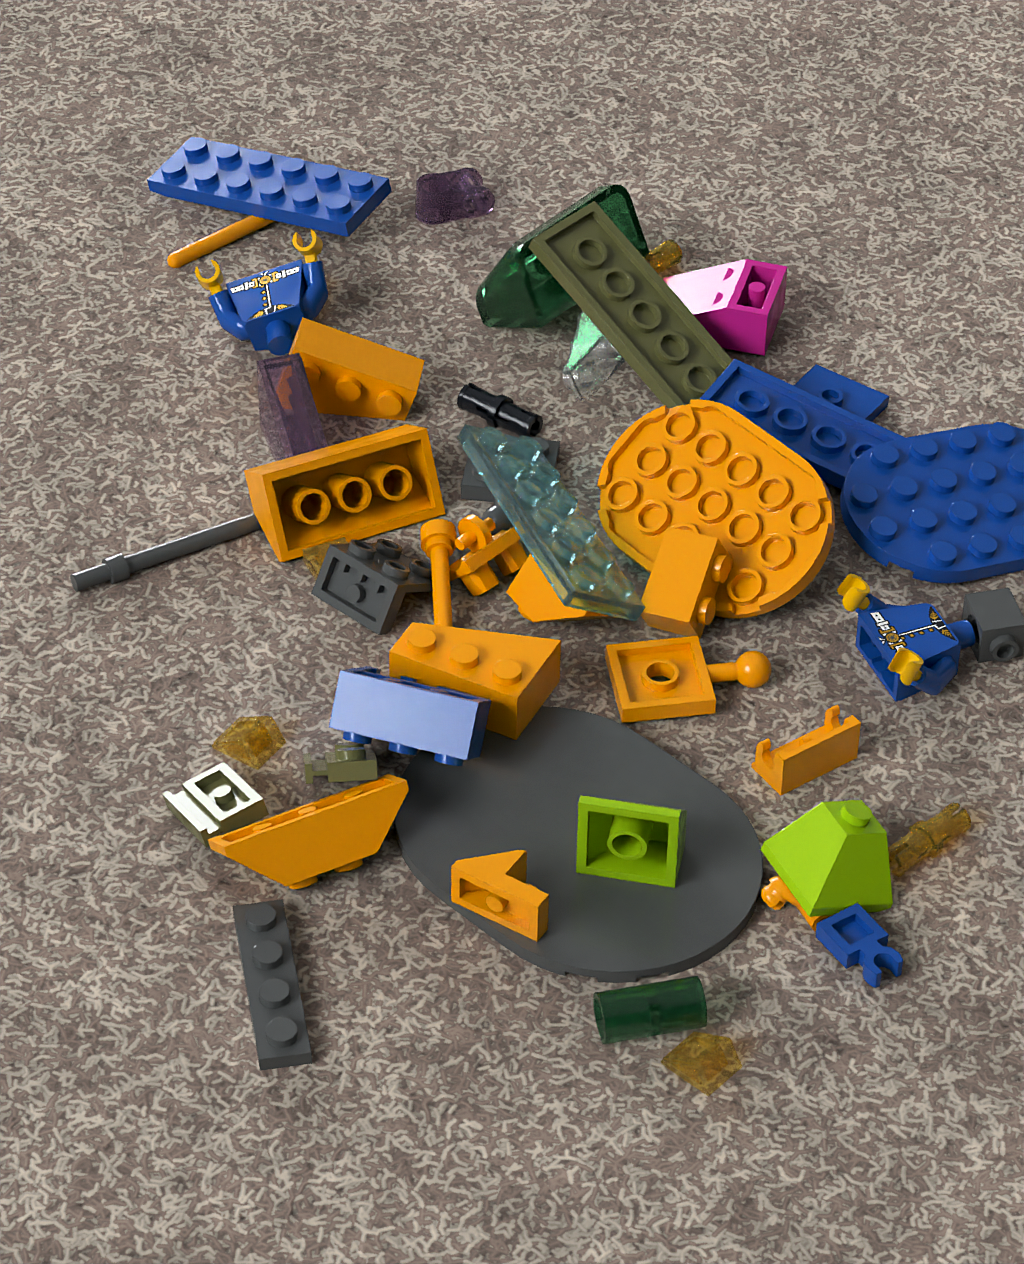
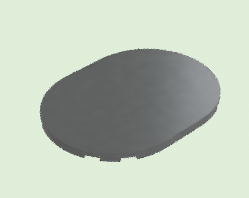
[394,706,763,983]

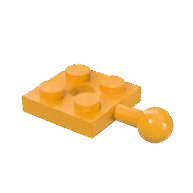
[605,636,772,723]

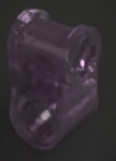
[415,168,495,225]

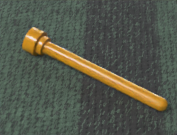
[167,215,275,268]
[420,519,457,627]

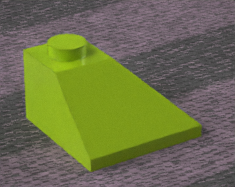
[576,795,687,888]
[760,800,893,917]

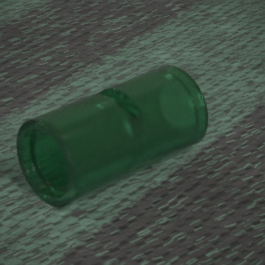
[593,976,707,1044]

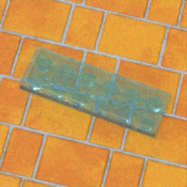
[457,424,645,621]

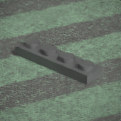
[233,899,312,1071]

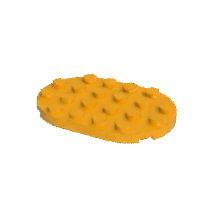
[597,399,835,618]

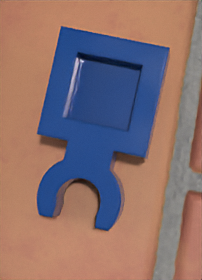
[816,903,903,988]

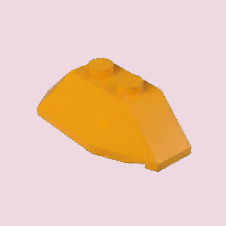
[208,774,409,889]

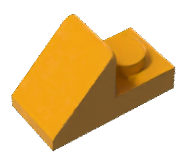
[451,850,549,942]

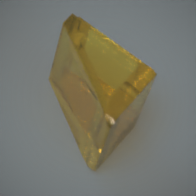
[211,716,286,770]
[661,1032,742,1096]

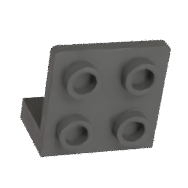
[311,539,432,635]

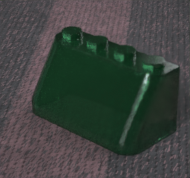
[476,184,650,328]

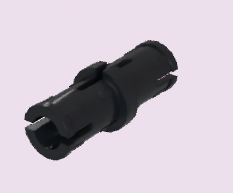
[457,383,543,438]

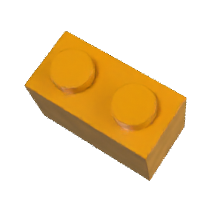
[638,527,730,639]

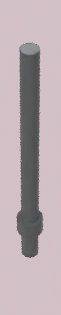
[70,513,262,592]

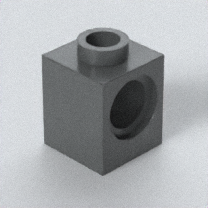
[961,588,1024,663]

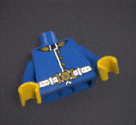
[195,229,328,356]
[837,574,975,702]

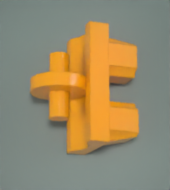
[449,514,529,597]

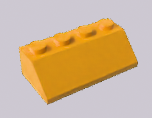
[244,424,446,562]

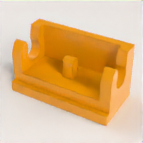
[751,705,861,796]

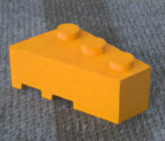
[270,317,425,421]
[389,622,561,740]

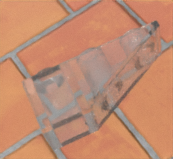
[562,310,625,404]

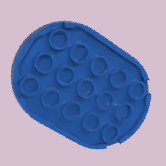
[840,422,1024,583]

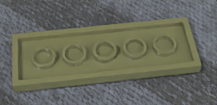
[528,201,733,409]

